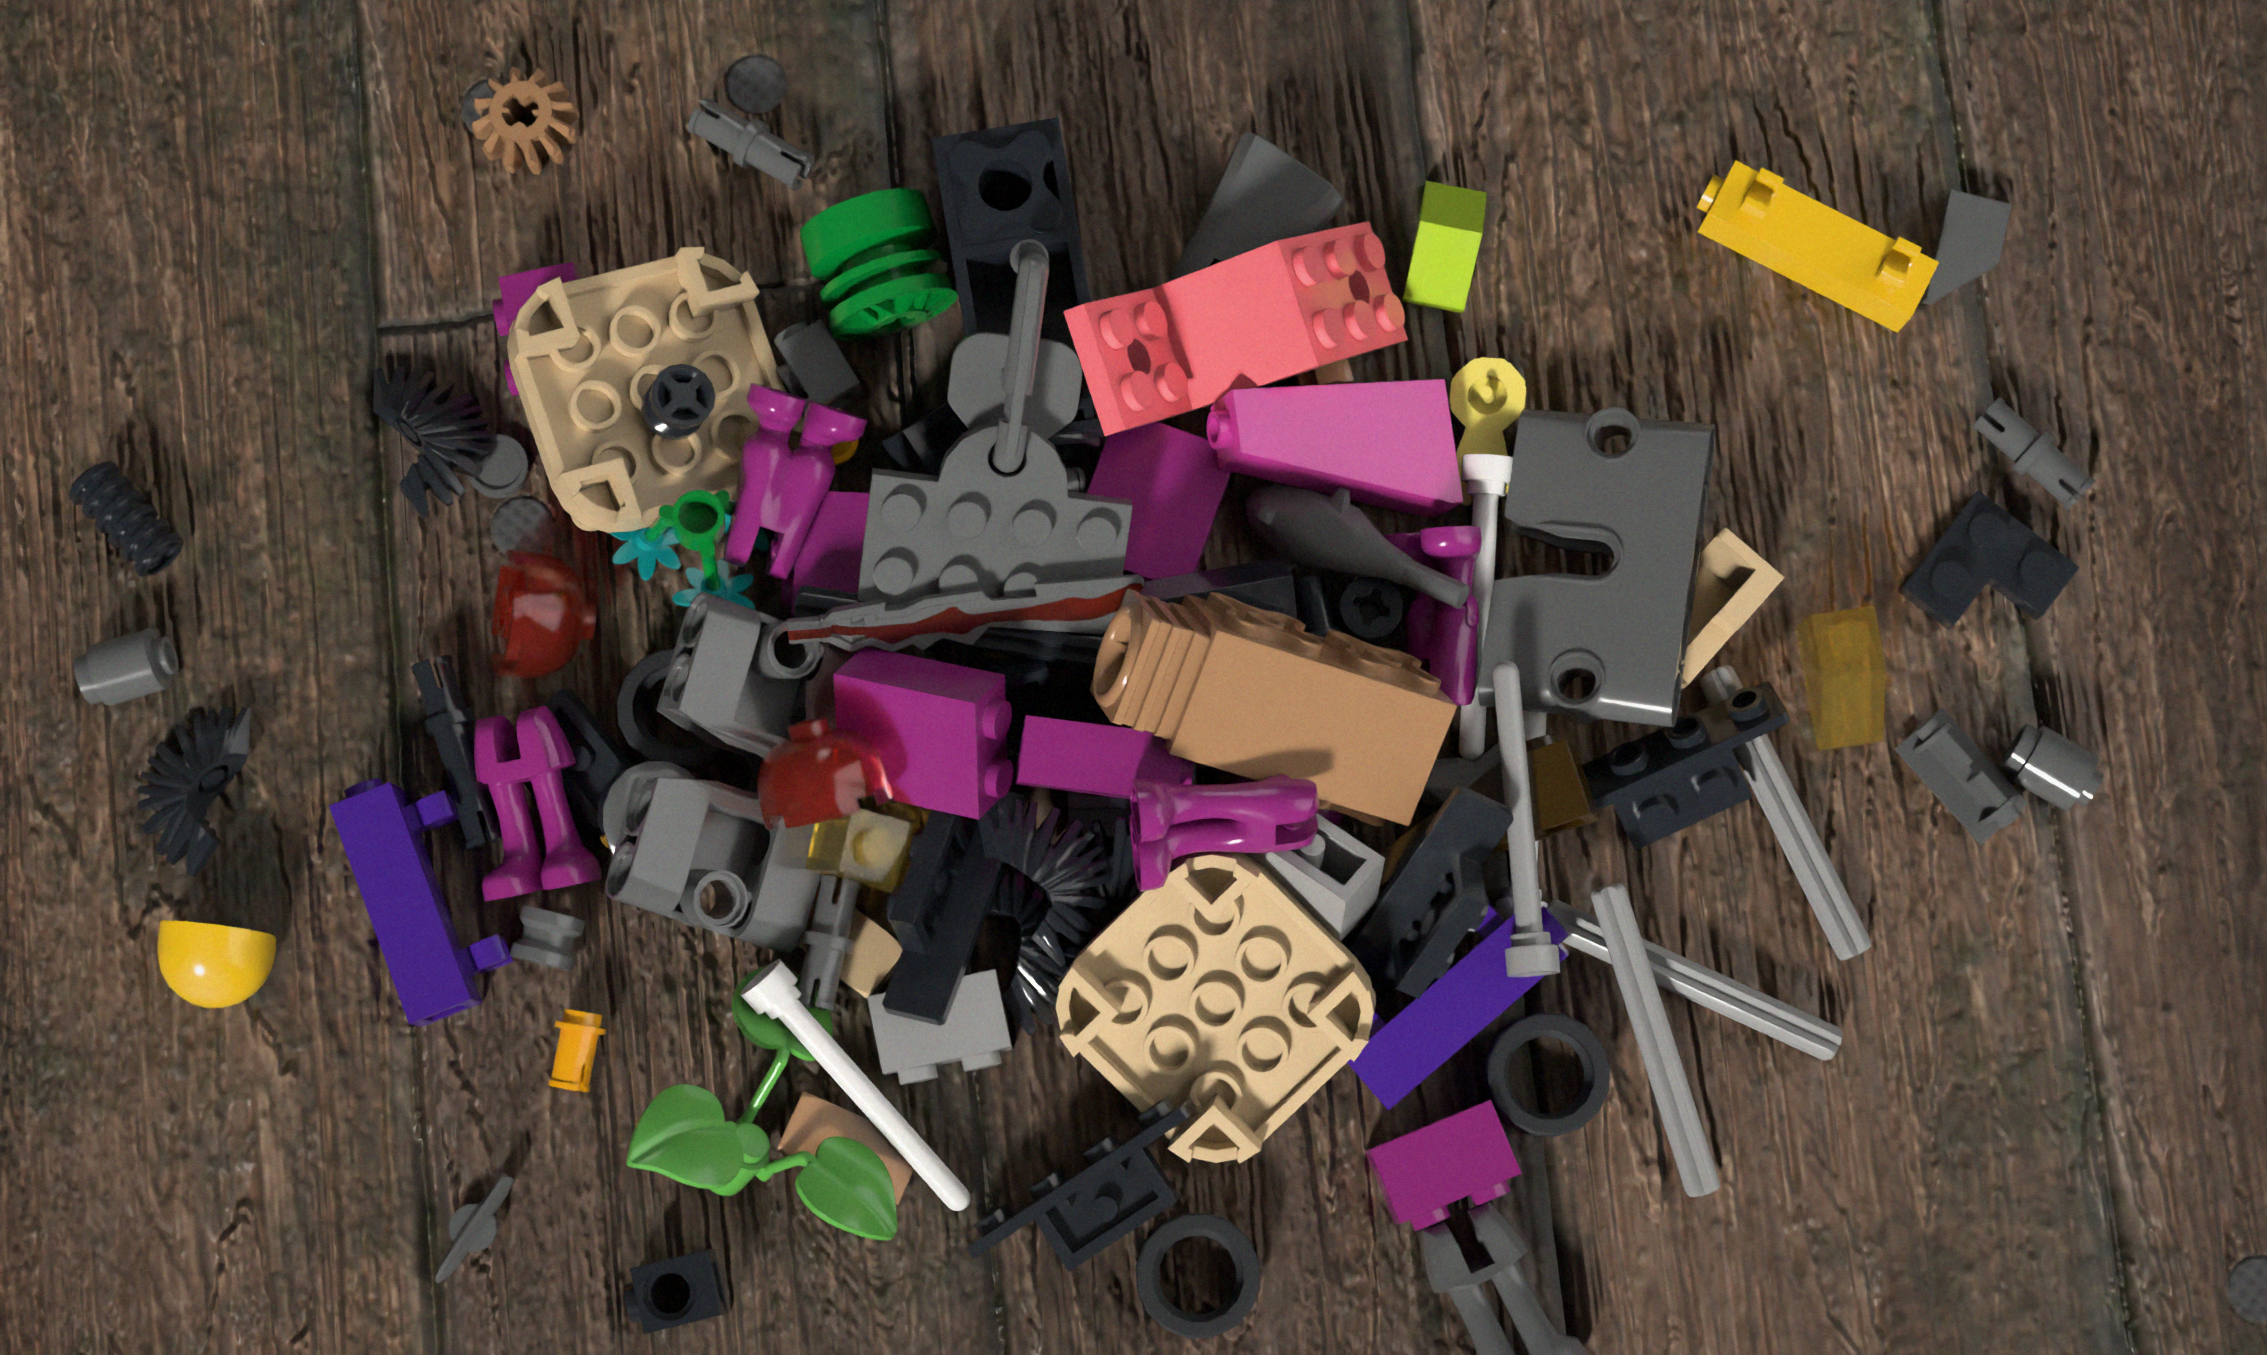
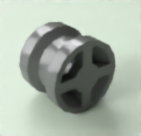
[509,905,586,972]

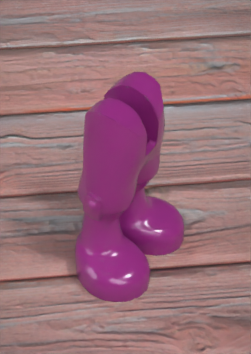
[1383,526,1482,706]

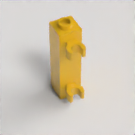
[1696,160,1939,333]

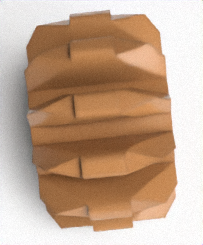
[472,66,580,175]

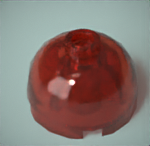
[491,549,596,678]
[756,717,893,830]

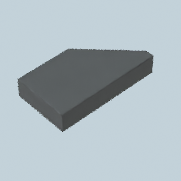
[1922,189,2012,305]

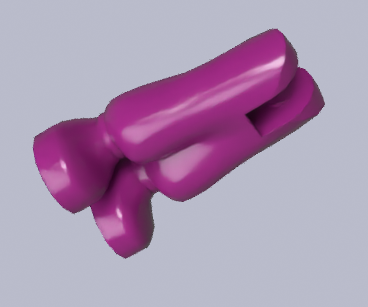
[723,383,868,580]

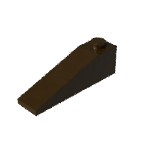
[1378,734,1600,894]

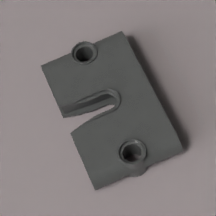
[1478,407,1715,727]
[606,591,861,954]

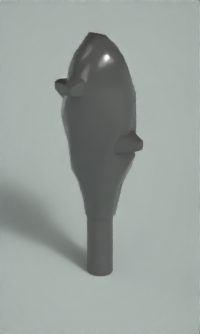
[1243,485,1470,609]

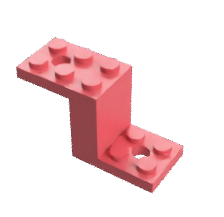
[1063,221,1408,436]

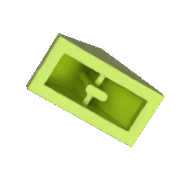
[1402,181,1487,314]

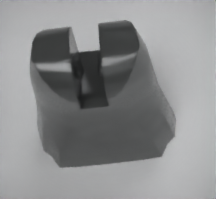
[1170,131,1345,281]

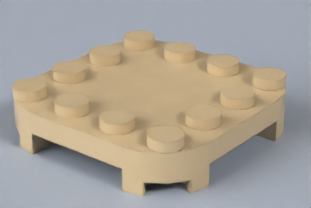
[507,247,803,533]
[1056,851,1376,1164]

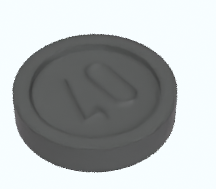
[467,434,530,498]

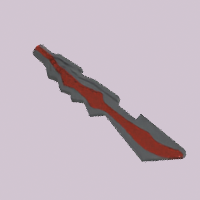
[787,574,1145,652]

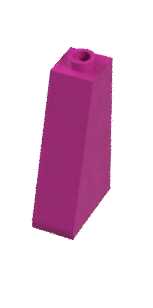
[1207,379,1463,518]

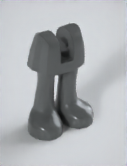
[1421,1201,1588,1355]

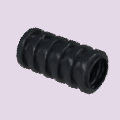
[68,461,184,577]

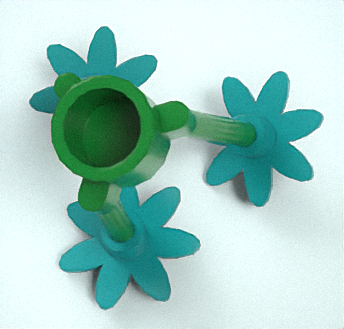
[610,490,770,610]

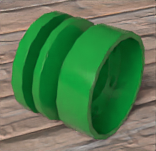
[800,188,958,341]

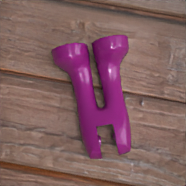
[1129,774,1319,891]

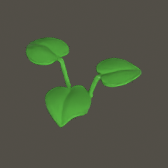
[626,964,897,1241]

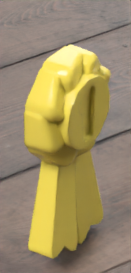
[1449,357,1527,508]

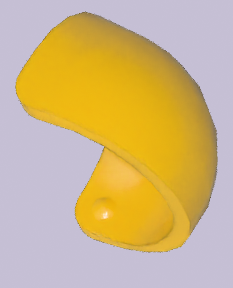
[157,920,276,1008]

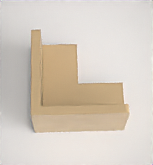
[1681,527,1785,691]

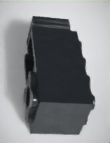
[932,117,1103,463]

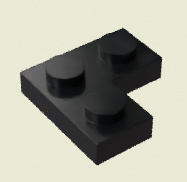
[1898,490,2080,630]

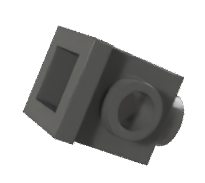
[774,319,864,418]

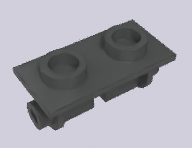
[1894,708,2028,845]

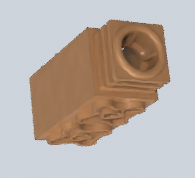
[1090,589,1457,827]

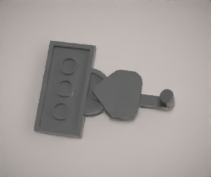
[857,239,1133,619]

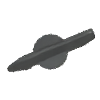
[435,1172,514,1283]

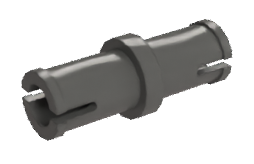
[688,97,815,191]
[1972,397,2096,511]
[798,875,862,1012]

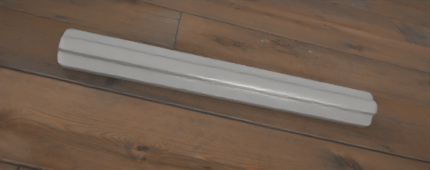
[1700,665,1871,960]
[1591,883,1720,1197]
[1547,900,1843,1060]

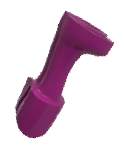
[474,706,602,901]

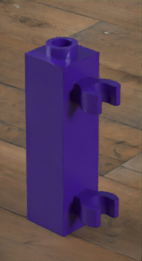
[329,778,514,1027]
[1347,901,1570,1110]

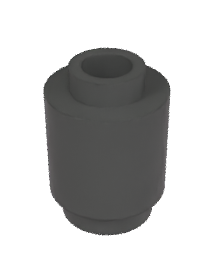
[74,628,179,706]
[2000,723,2104,811]

